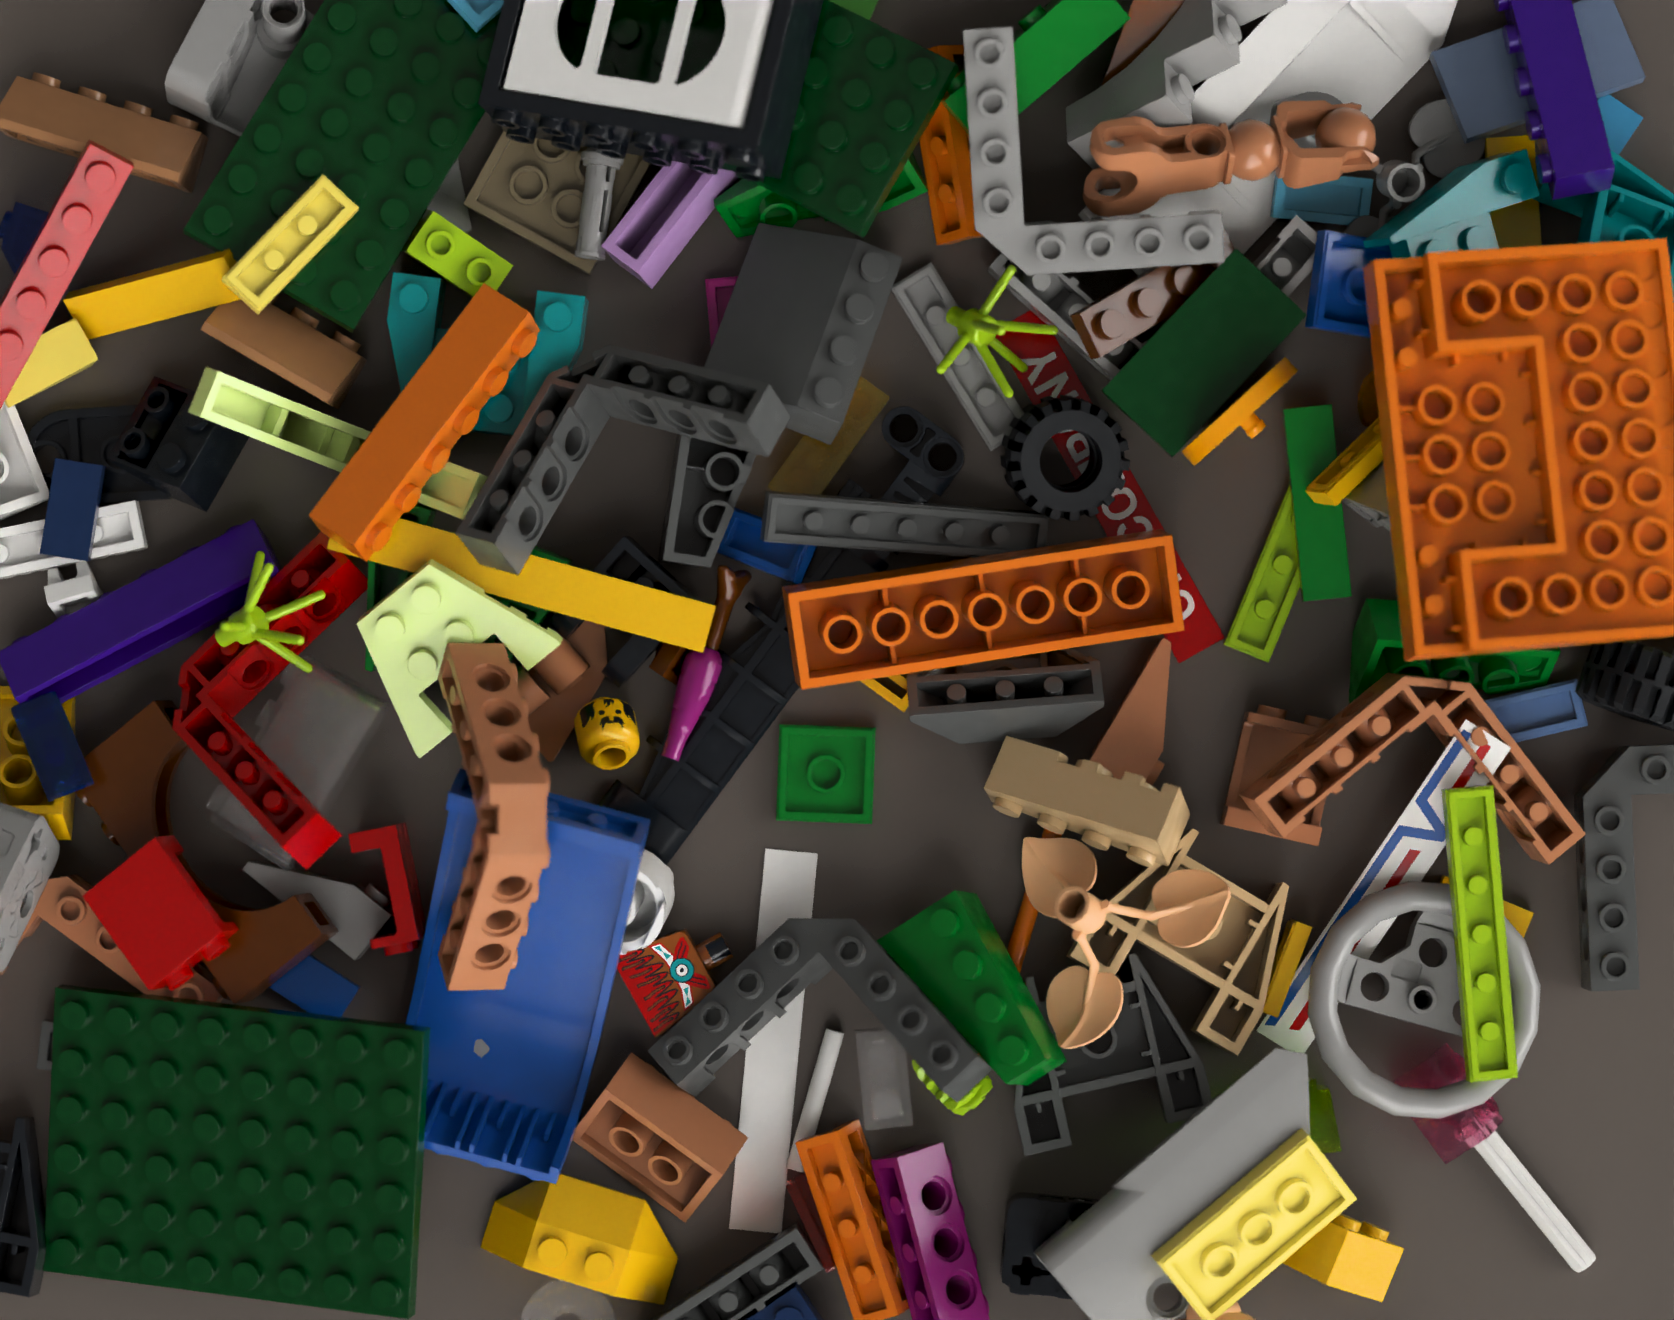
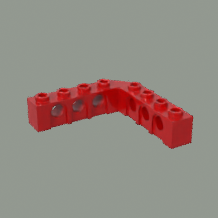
[172,532,368,870]

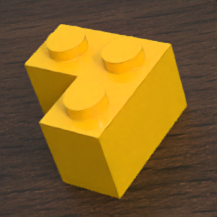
[1283,1213,1404,1302]

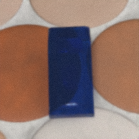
[11,691,94,802]

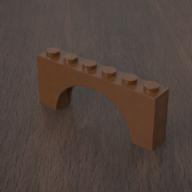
[68,700,339,1004]

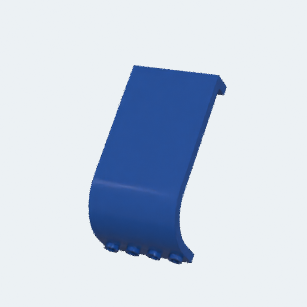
[405,768,651,1184]

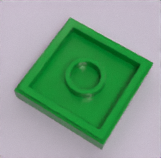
[776,724,876,824]

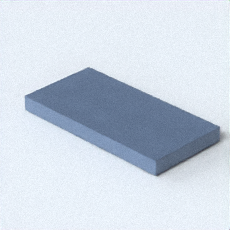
[1429,0,1646,144]

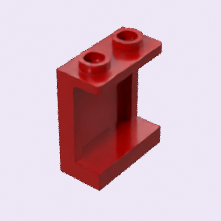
[348,822,426,956]
[82,835,239,991]

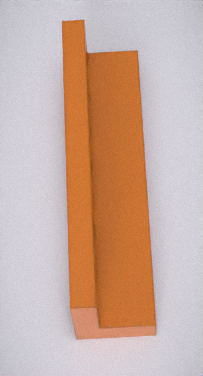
[919,45,984,245]
[795,1118,909,1320]

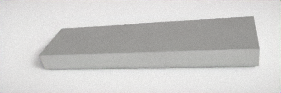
[891,262,1024,452]

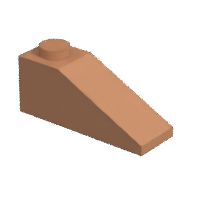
[1087,638,1171,786]

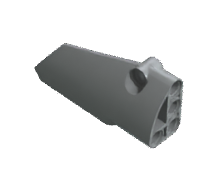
[165,0,472,233]
[1033,1048,1310,1320]

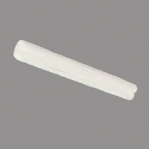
[1459,1111,1596,1273]

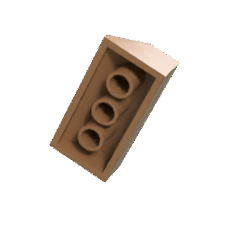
[0,72,209,193]

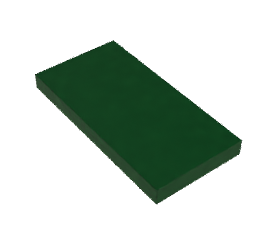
[1101,248,1307,458]

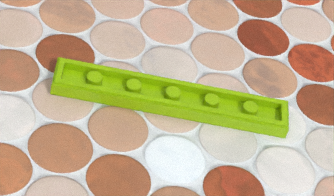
[1441,785,1518,1083]

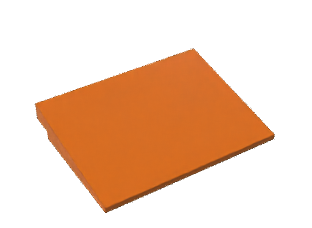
[1363,238,1674,661]

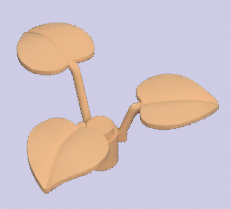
[1022,837,1231,1049]

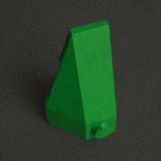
[1349,598,1561,704]

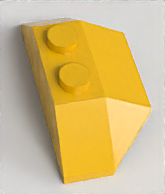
[480,1173,678,1305]

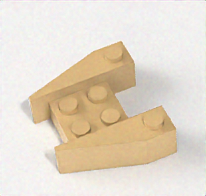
[1066,829,1289,1056]

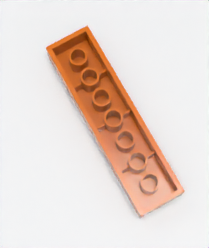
[782,529,1185,690]

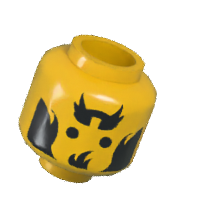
[574,697,640,770]

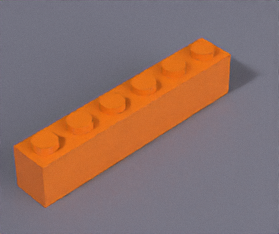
[308,283,540,562]

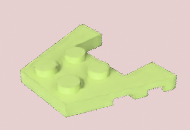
[357,559,563,758]

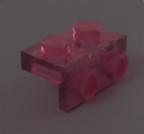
[1393,1043,1503,1164]

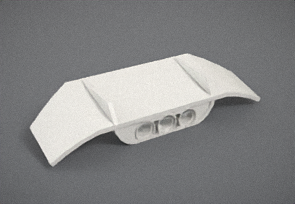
[1078,0,1458,275]

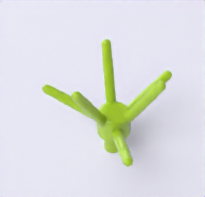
[936,265,1058,398]
[215,551,326,673]

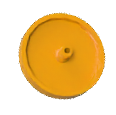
[1181,356,1299,466]

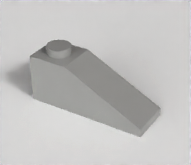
[242,860,394,960]

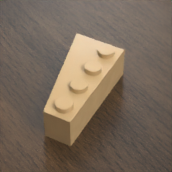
[984,736,1190,867]

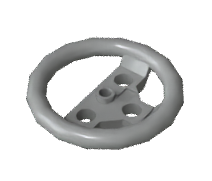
[1308,881,1541,1119]

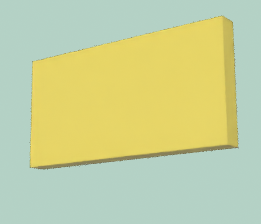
[1151,1128,1357,1320]

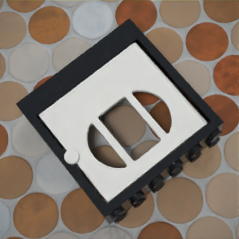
[478,0,823,182]

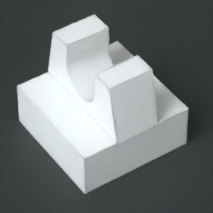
[44,561,103,618]

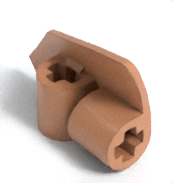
[517,620,608,762]

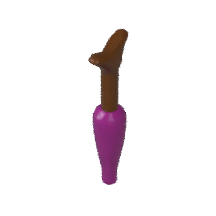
[661,565,752,761]

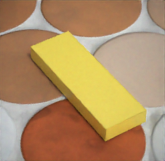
[221,174,359,315]

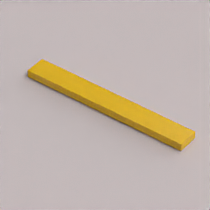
[327,518,716,653]

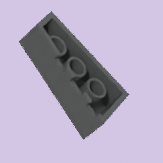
[658,434,757,569]

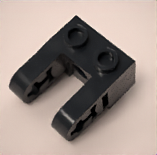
[548,536,700,688]

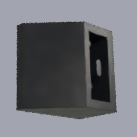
[107,376,249,512]

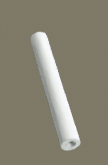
[786,1028,844,1173]

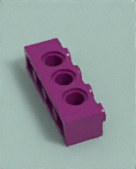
[871,1142,990,1320]

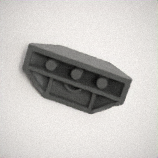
[906,648,1104,744]

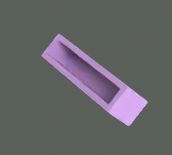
[601,161,739,289]

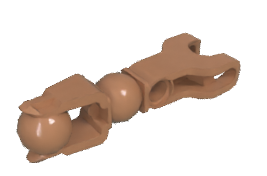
[1083,100,1380,217]

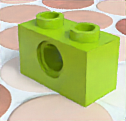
[402,209,513,298]

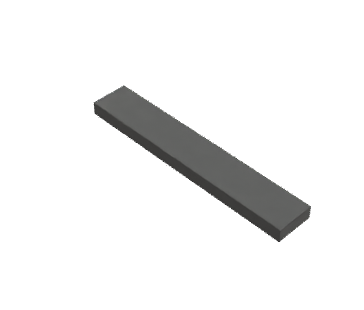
[760,491,1049,557]

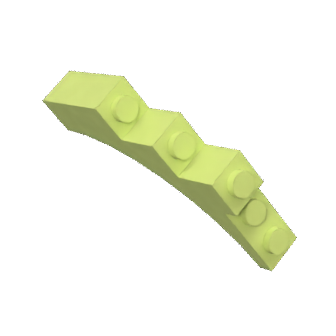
[188,367,488,520]

